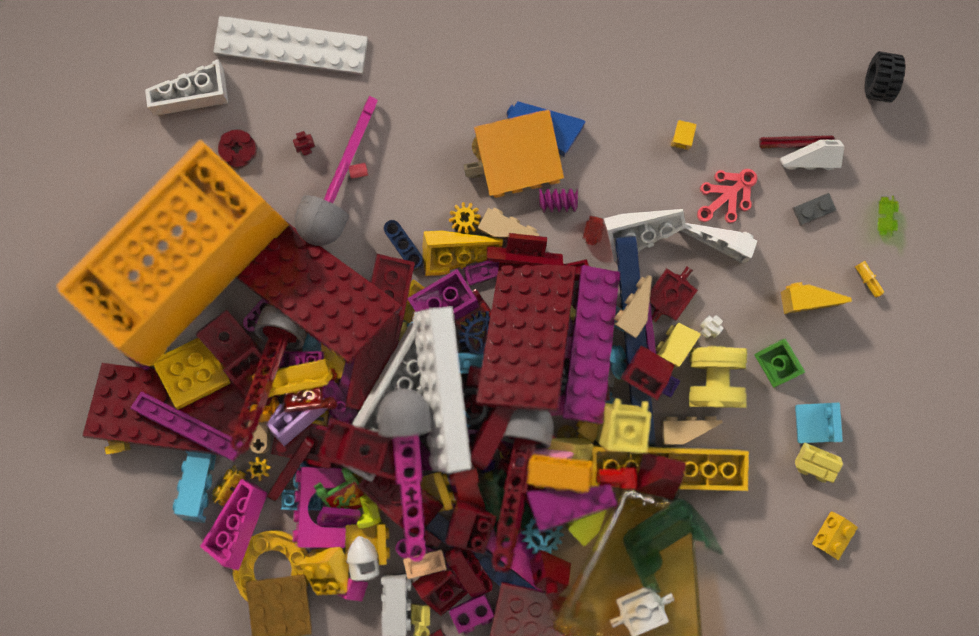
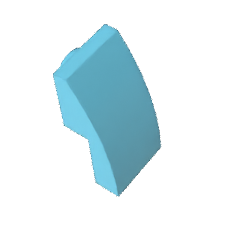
[281,490,324,511]

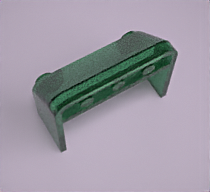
[623,499,723,593]

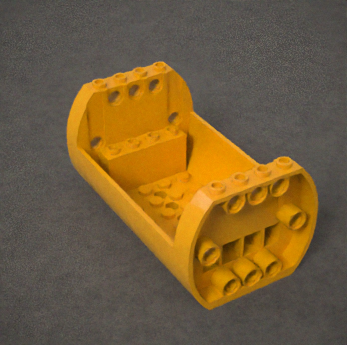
[57,139,290,366]

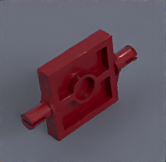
[649,266,698,323]

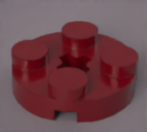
[218,129,257,168]

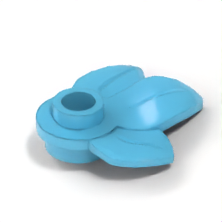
[610,345,627,379]

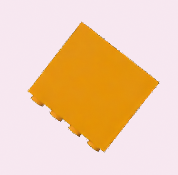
[473,109,564,198]

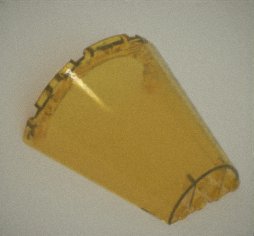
[553,489,702,636]

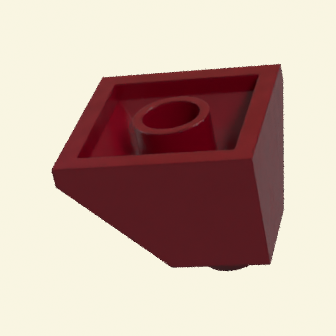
[634,453,686,500]
[412,571,468,616]

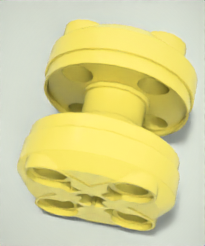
[689,346,747,408]

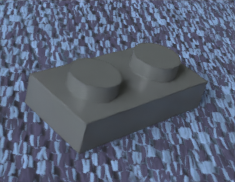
[792,193,837,226]

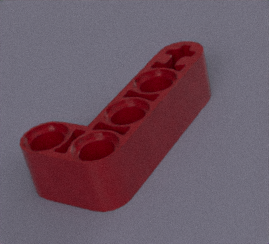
[468,406,517,470]

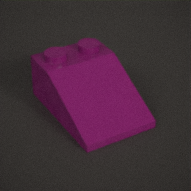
[407,269,479,320]

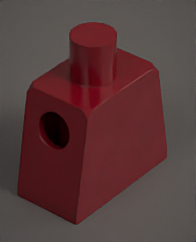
[530,550,571,600]

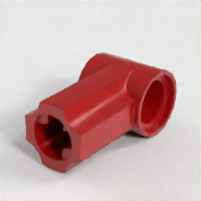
[597,467,637,489]

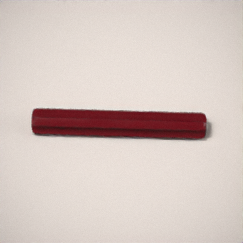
[759,135,835,148]

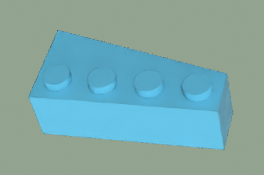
[173,451,216,523]

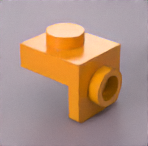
[250,397,280,423]

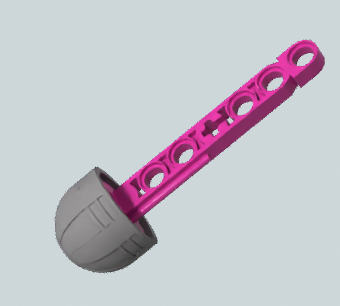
[294,96,378,246]
[378,389,432,562]

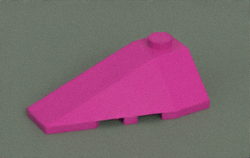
[487,517,541,591]

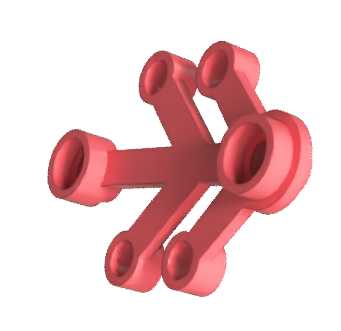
[697,169,757,223]

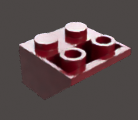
[621,345,675,400]
[446,499,496,554]

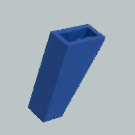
[506,101,586,157]

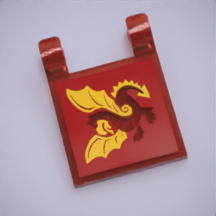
[284,368,337,413]

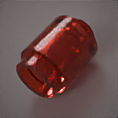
[582,216,605,245]

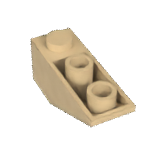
[478,208,539,240]
[614,275,652,338]
[661,416,722,444]

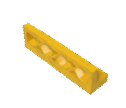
[252,359,333,397]

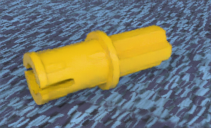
[855,261,884,298]

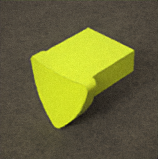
[357,495,382,529]

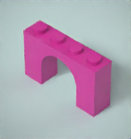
[292,466,346,548]

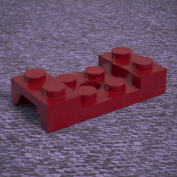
[318,418,409,481]

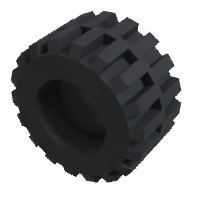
[864,51,906,103]

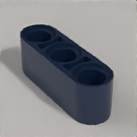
[384,220,424,270]

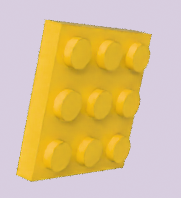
[154,338,231,410]

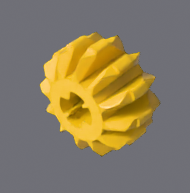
[449,202,481,234]

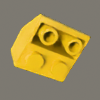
[299,547,349,595]

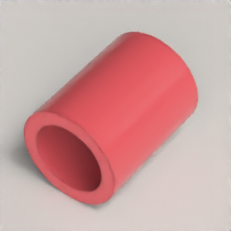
[349,163,368,179]

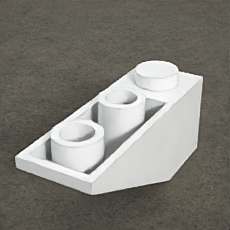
[780,140,844,170]

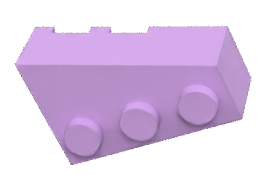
[266,389,329,446]

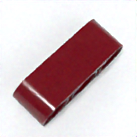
[445,547,493,598]

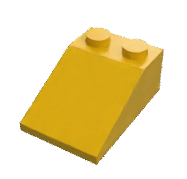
[780,282,852,314]

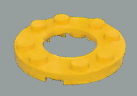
[233,530,309,602]

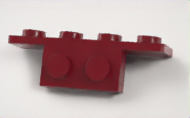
[487,233,564,266]

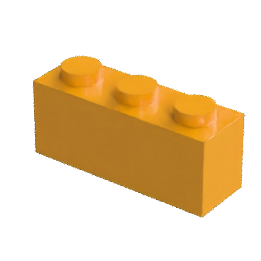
[528,454,593,493]

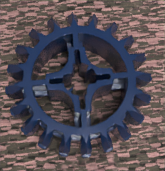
[458,311,490,354]

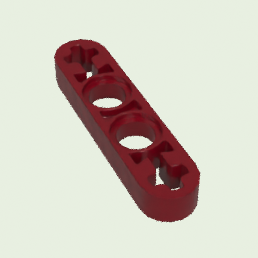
[267,436,315,502]

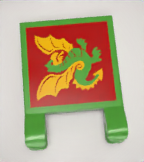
[314,467,365,510]

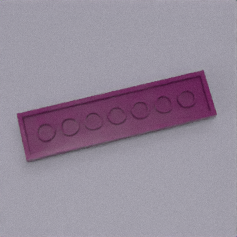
[562,265,620,424]

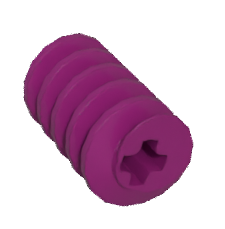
[539,188,578,213]

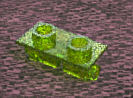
[877,195,899,237]

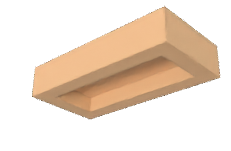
[403,549,447,579]

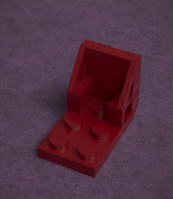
[271,423,335,469]
[357,475,444,535]

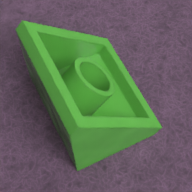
[754,338,805,388]

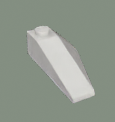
[604,209,686,262]
[680,223,757,263]

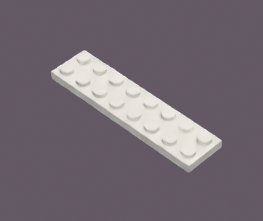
[213,16,368,75]

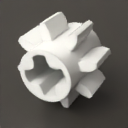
[700,315,724,338]

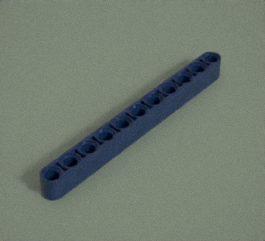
[615,236,656,447]

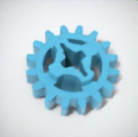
[521,516,564,554]

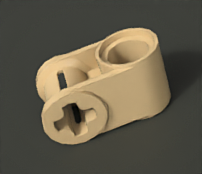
[248,421,271,454]

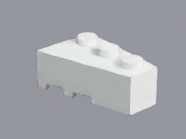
[381,574,411,636]

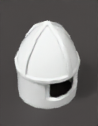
[347,536,380,580]

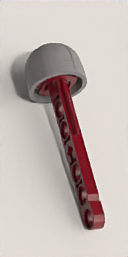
[230,304,307,454]
[492,409,553,572]

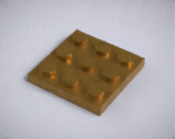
[246,574,313,636]

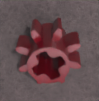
[293,131,315,156]

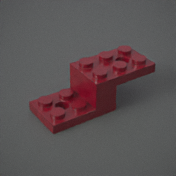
[196,309,282,406]

